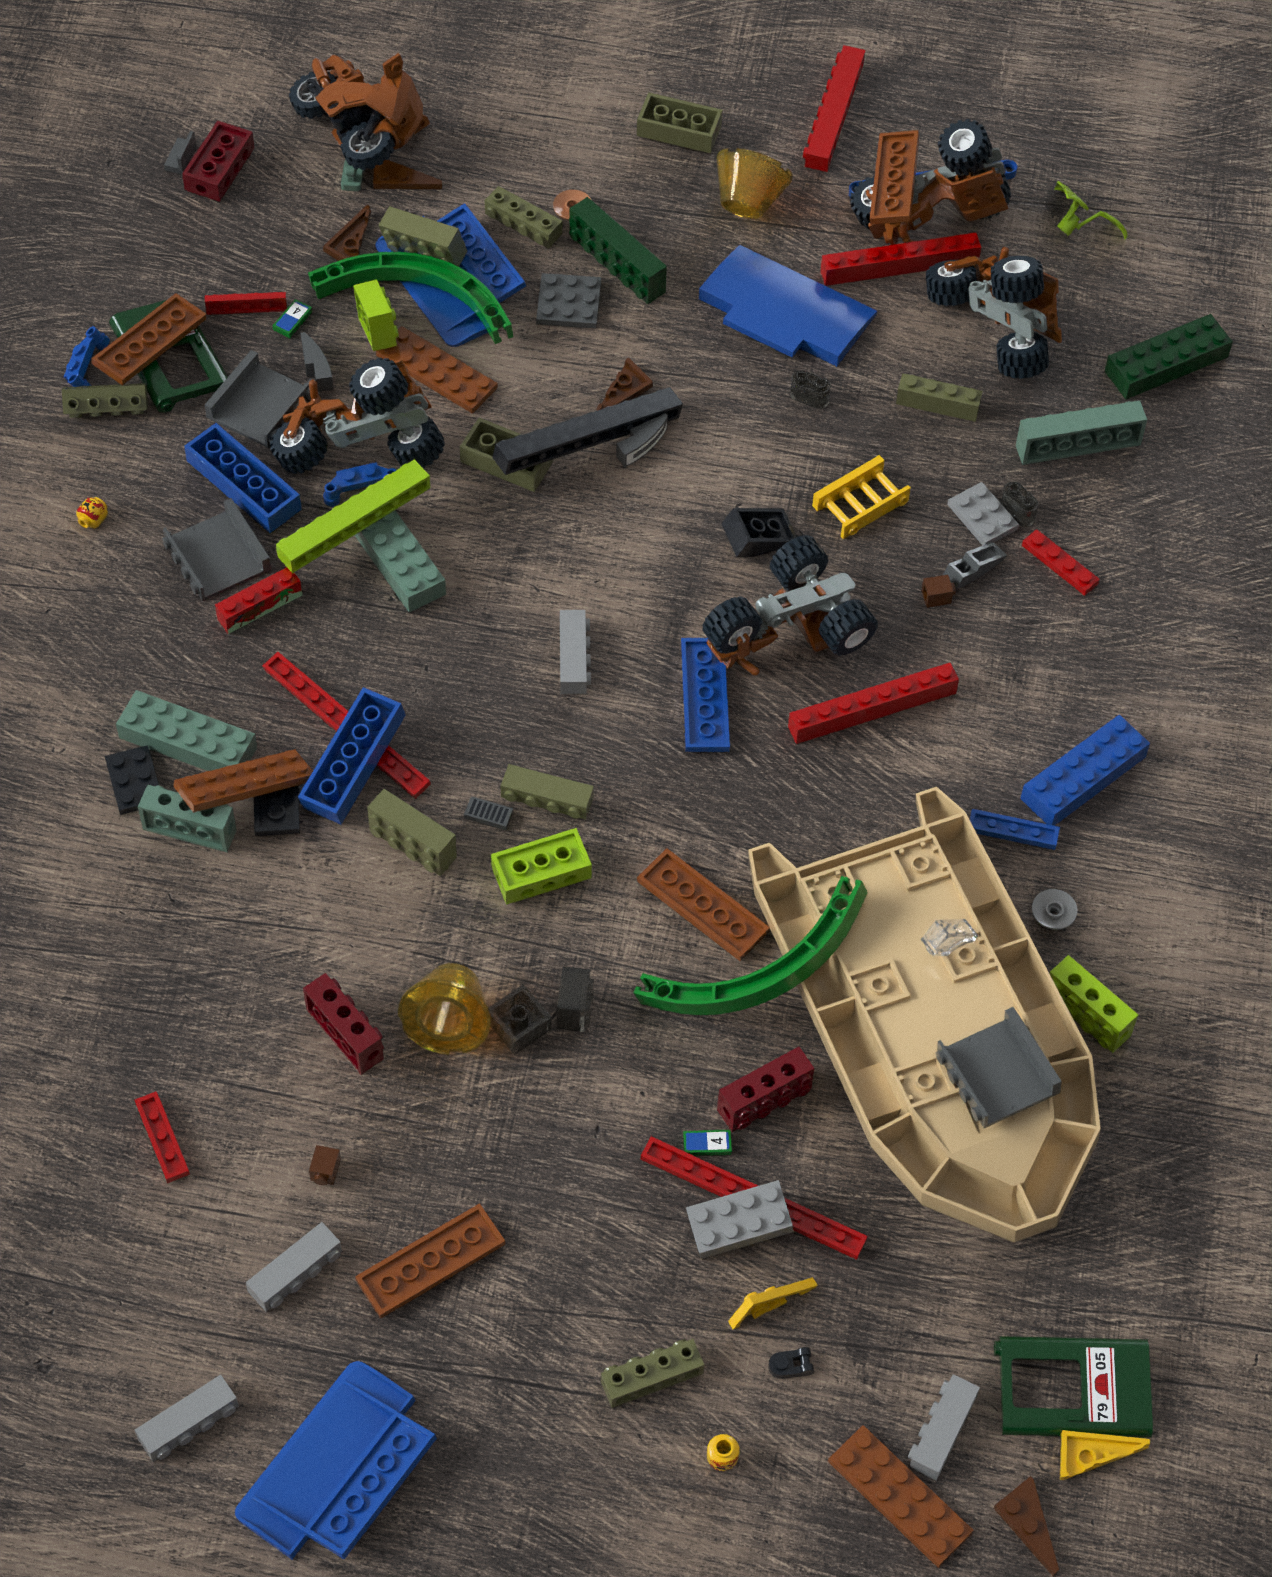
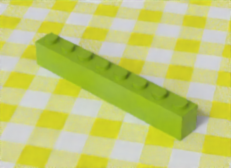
[276,459,431,573]

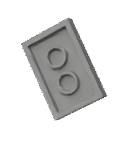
[947,482,1019,545]

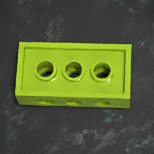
[491,828,592,905]
[1049,955,1138,1053]

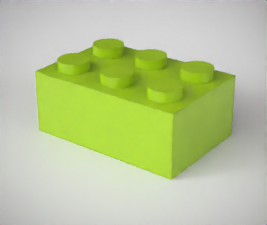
[353,280,399,351]

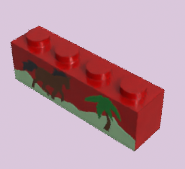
[215,567,302,634]

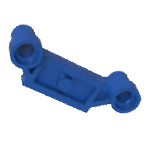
[64,326,110,387]
[323,462,396,507]

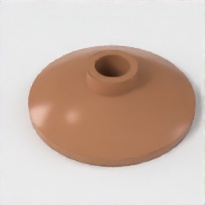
[553,190,591,221]

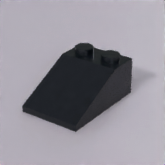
[721,508,797,557]

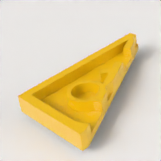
[728,1277,818,1329]
[1060,1430,1150,1480]

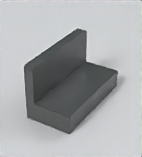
[164,131,197,174]

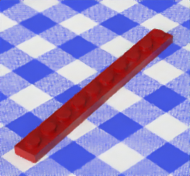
[262,652,431,799]
[640,1136,868,1260]

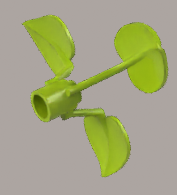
[1054,181,1127,239]

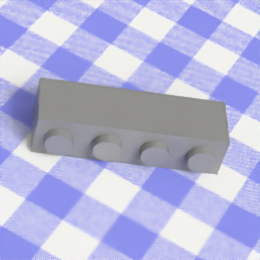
[560,610,591,694]
[246,1222,342,1312]
[908,1374,980,1481]
[135,1375,239,1462]

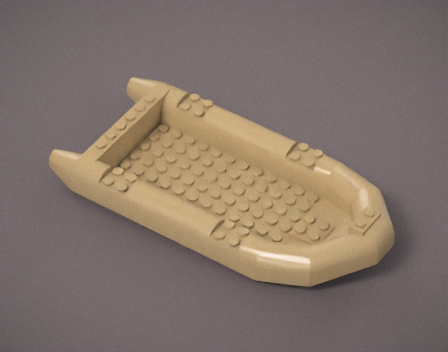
[748,787,1101,1243]

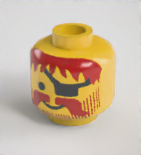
[76,497,108,529]
[707,1434,740,1471]

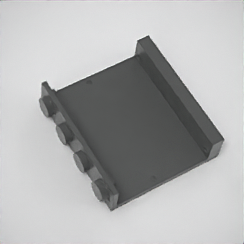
[205,350,312,448]
[162,498,271,601]
[936,1007,1062,1128]

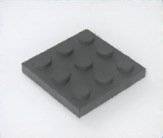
[536,273,601,329]

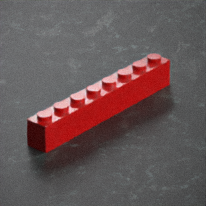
[803,45,866,172]
[821,232,981,286]
[788,662,959,744]

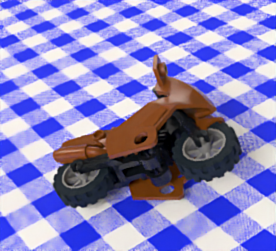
[289,53,430,170]

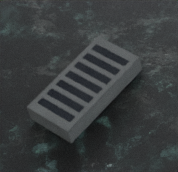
[464,796,513,830]

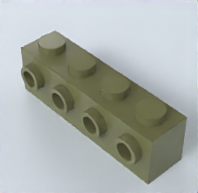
[484,186,563,249]
[896,373,983,422]
[61,383,149,418]
[501,764,594,819]
[601,1339,704,1408]

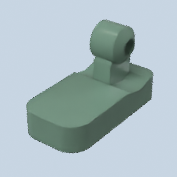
[341,159,364,191]

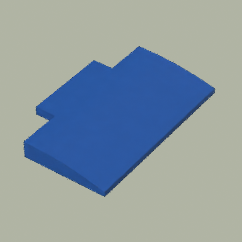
[699,245,877,367]

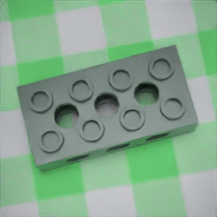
[138,785,237,852]

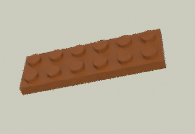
[870,130,920,225]
[92,293,206,385]
[376,326,498,414]
[174,749,313,813]
[637,848,770,961]
[355,1203,505,1319]
[828,1425,974,1568]

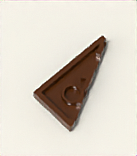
[373,160,442,189]
[323,205,371,261]
[596,358,653,411]
[994,1476,1059,1577]

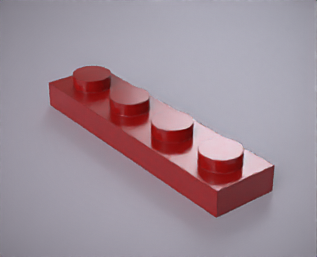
[205,292,287,315]
[1022,529,1100,596]
[134,1091,190,1183]

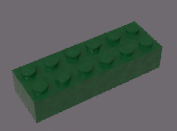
[569,197,667,304]
[1105,314,1233,399]

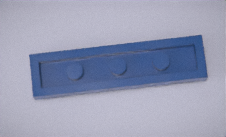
[970,809,1060,850]

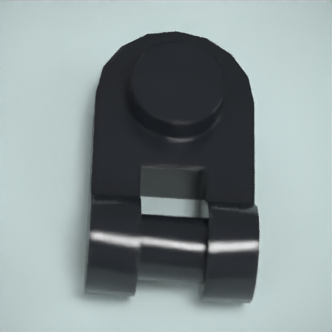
[768,1347,814,1379]

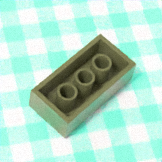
[637,92,723,153]
[378,206,467,267]
[460,417,553,492]
[367,789,457,876]

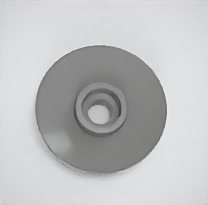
[1032,889,1078,930]

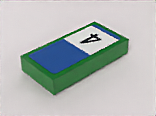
[273,299,312,338]
[683,1130,732,1156]

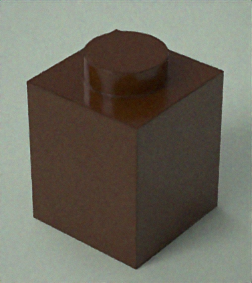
[921,574,956,608]
[309,1145,341,1186]

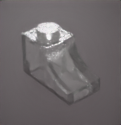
[921,919,978,956]

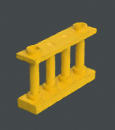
[812,455,911,539]

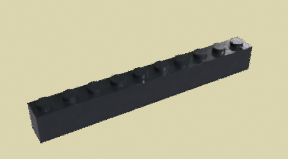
[493,387,683,475]

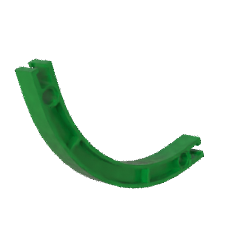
[308,252,514,344]
[633,876,868,1015]

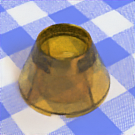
[717,148,793,219]
[398,963,491,1055]

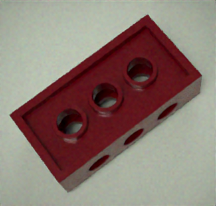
[182,120,255,202]
[303,973,384,1075]
[717,1046,815,1132]

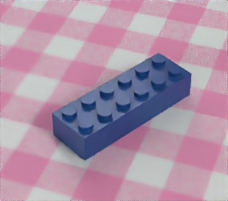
[184,423,302,533]
[298,687,406,825]
[1021,714,1150,826]

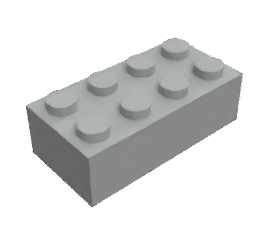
[686,1180,794,1259]

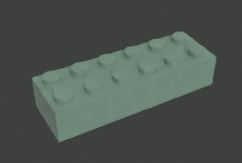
[1016,400,1147,465]
[355,510,446,613]
[116,690,257,771]

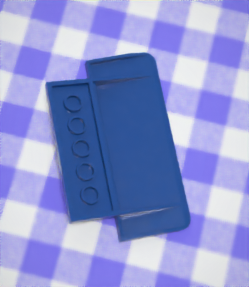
[375,203,526,347]
[235,1361,437,1560]

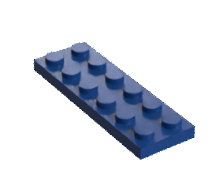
[681,638,730,752]

